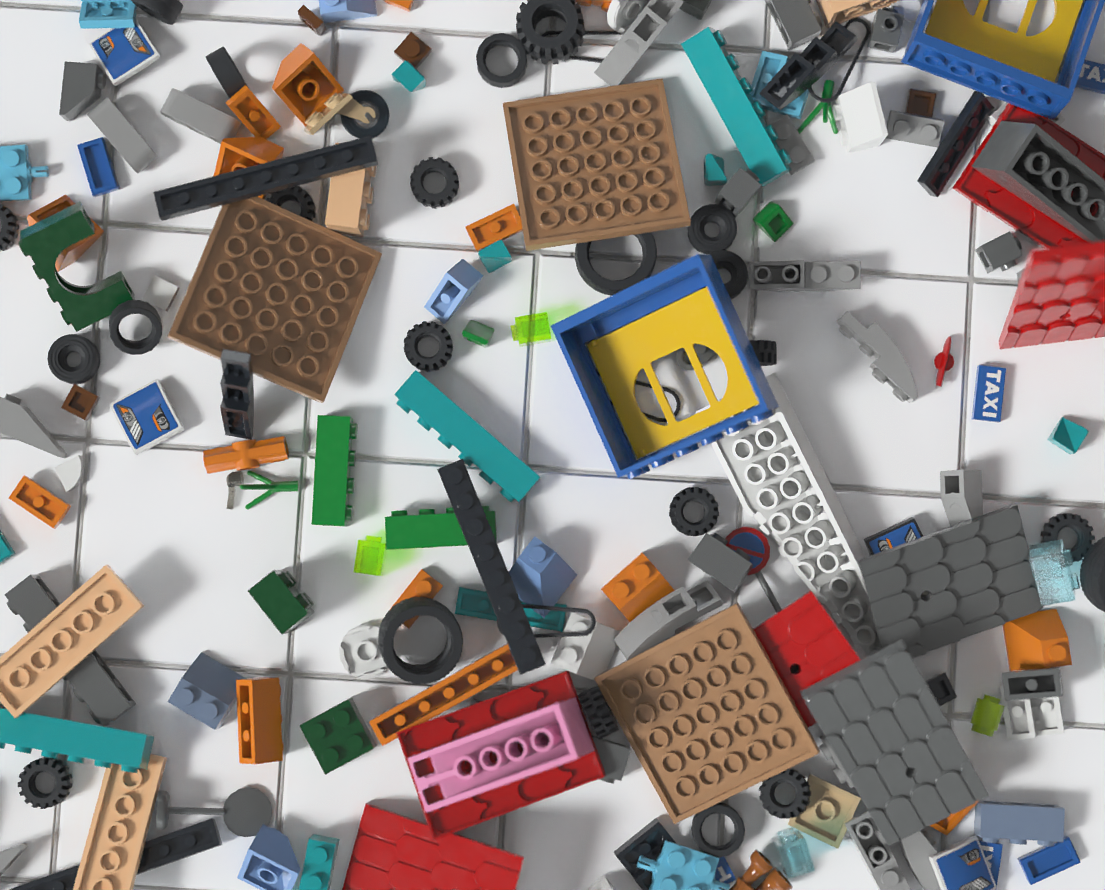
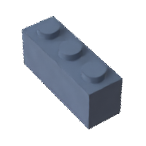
[974,800,1065,846]

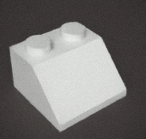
[832,81,888,154]
[551,612,621,681]

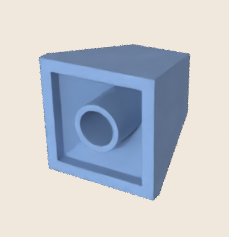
[509,536,578,618]
[237,824,301,890]

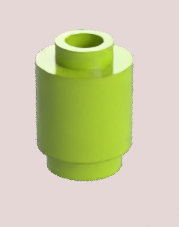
[970,694,1004,737]

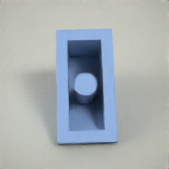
[424,258,483,324]

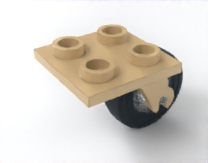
[303,90,390,138]

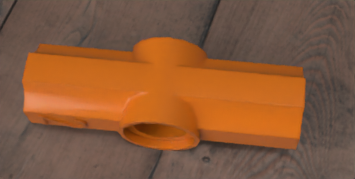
[203,436,289,474]

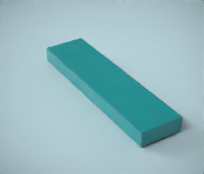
[455,587,567,632]

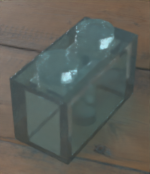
[1029,539,1080,606]
[772,828,815,879]

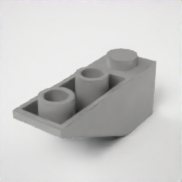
[940,470,983,527]

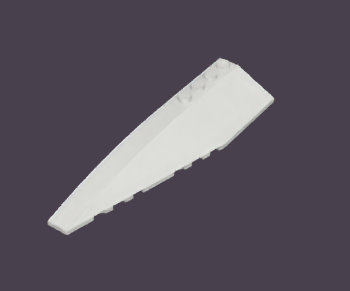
[696,372,881,657]

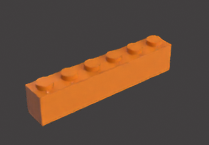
[369,643,518,746]

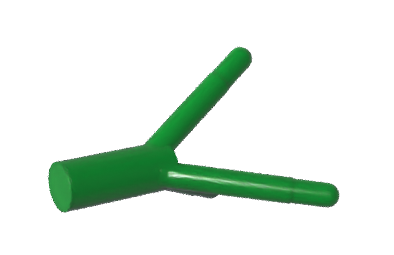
[797,80,838,134]
[240,470,298,510]

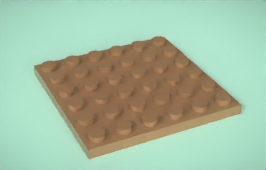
[503,78,691,251]
[167,197,382,403]
[594,602,821,824]

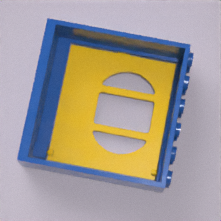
[901,0,1105,120]
[551,254,779,480]

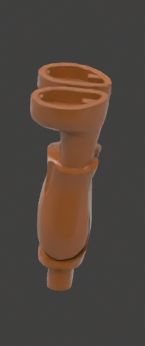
[729,849,793,890]

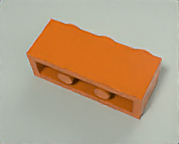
[236,677,284,764]

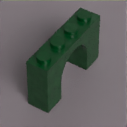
[18,202,135,332]

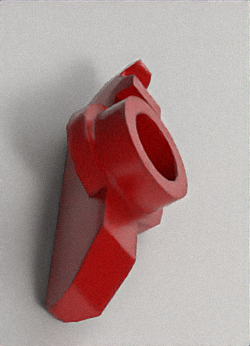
[934,336,954,387]

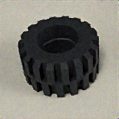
[516,0,585,65]

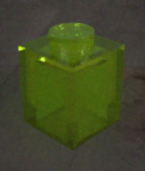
[510,312,552,347]
[353,535,387,576]

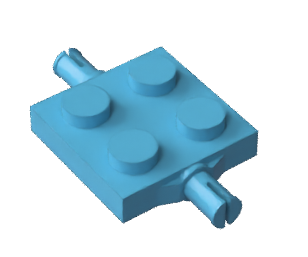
[0,145,49,202]
[637,840,730,890]

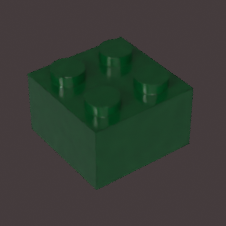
[247,570,315,635]
[299,697,377,775]

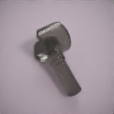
[226,471,244,510]

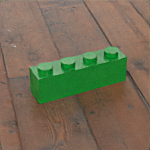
[311,415,358,527]
[385,506,497,550]

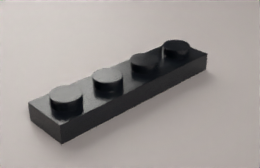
[917,91,995,198]

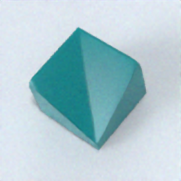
[391,60,426,92]
[703,154,727,186]
[478,240,512,273]
[1047,417,1089,454]

